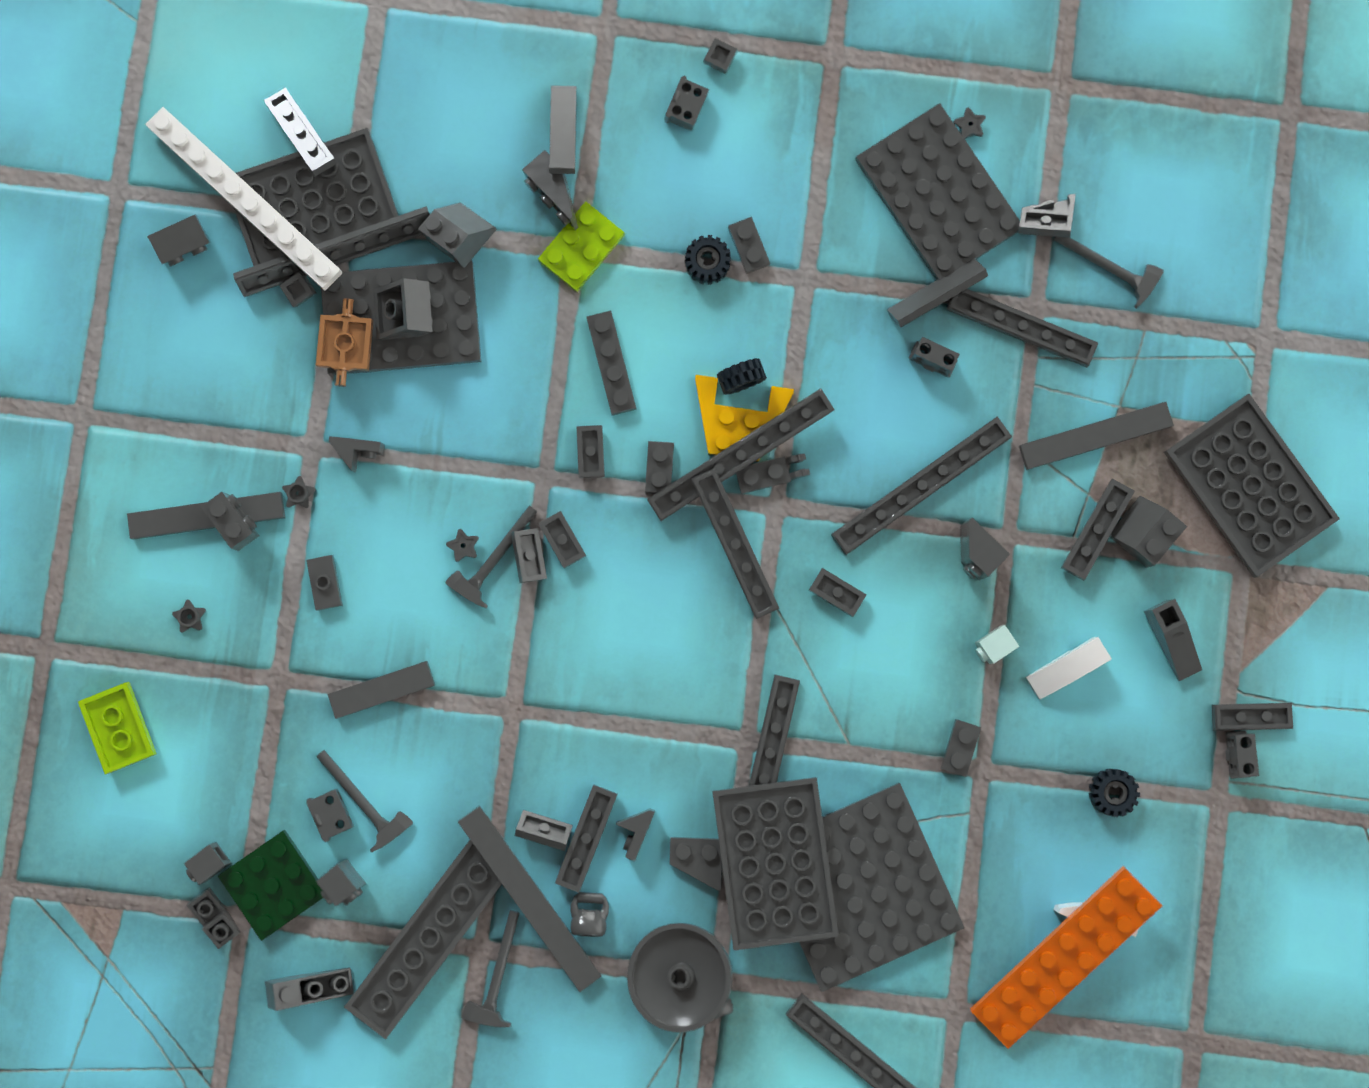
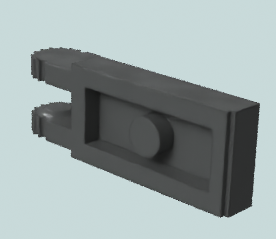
[736,453,810,494]

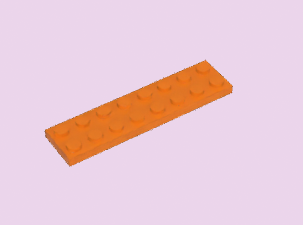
[970,866,1162,1049]

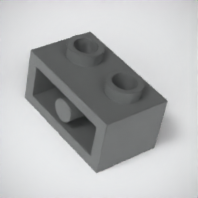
[147,214,210,266]
[201,492,260,551]
[316,859,366,906]

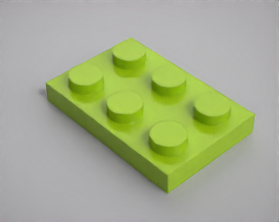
[538,201,625,292]
[78,682,157,774]

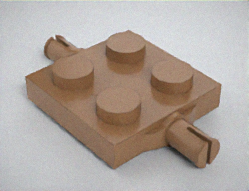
[316,298,374,387]

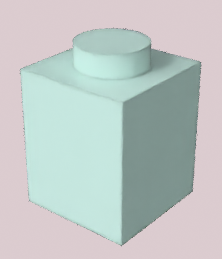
[975,625,1020,664]

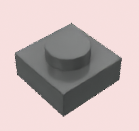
[704,38,737,74]
[279,272,317,307]

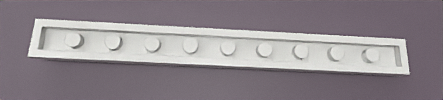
[145,107,343,291]

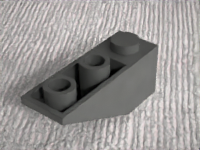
[522,150,578,230]
[1144,599,1202,681]
[265,968,354,1011]

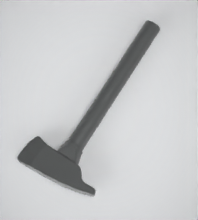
[1053,237,1164,309]
[445,505,537,609]
[316,750,413,853]
[461,910,520,1027]

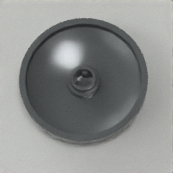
[627,923,733,1032]

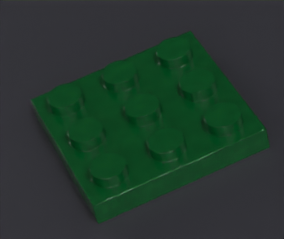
[218,830,323,941]

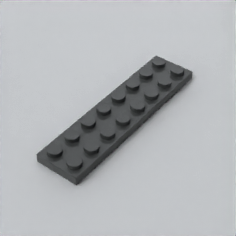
[344,840,502,1039]

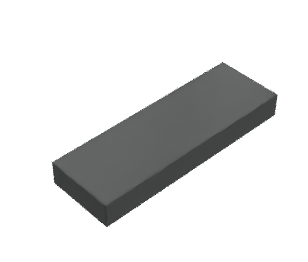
[1212,703,1293,731]

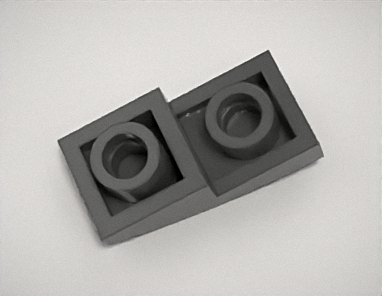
[187,887,240,949]

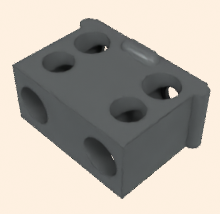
[664,76,709,131]
[909,337,960,377]
[1225,731,1259,779]
[306,789,354,842]

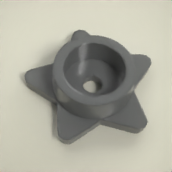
[953,107,986,139]
[282,476,316,508]
[446,529,479,562]
[172,599,206,632]

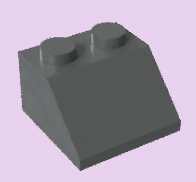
[418,202,497,268]
[373,278,433,340]
[1110,496,1187,568]
[960,518,1010,580]

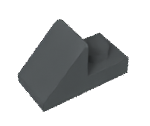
[329,436,385,473]
[616,808,655,861]

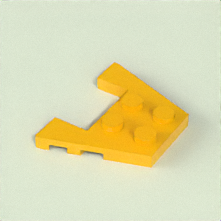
[695,375,794,462]

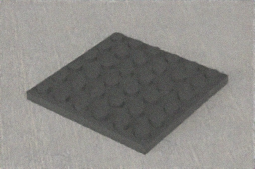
[800,783,965,992]

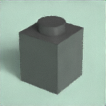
[184,842,231,885]

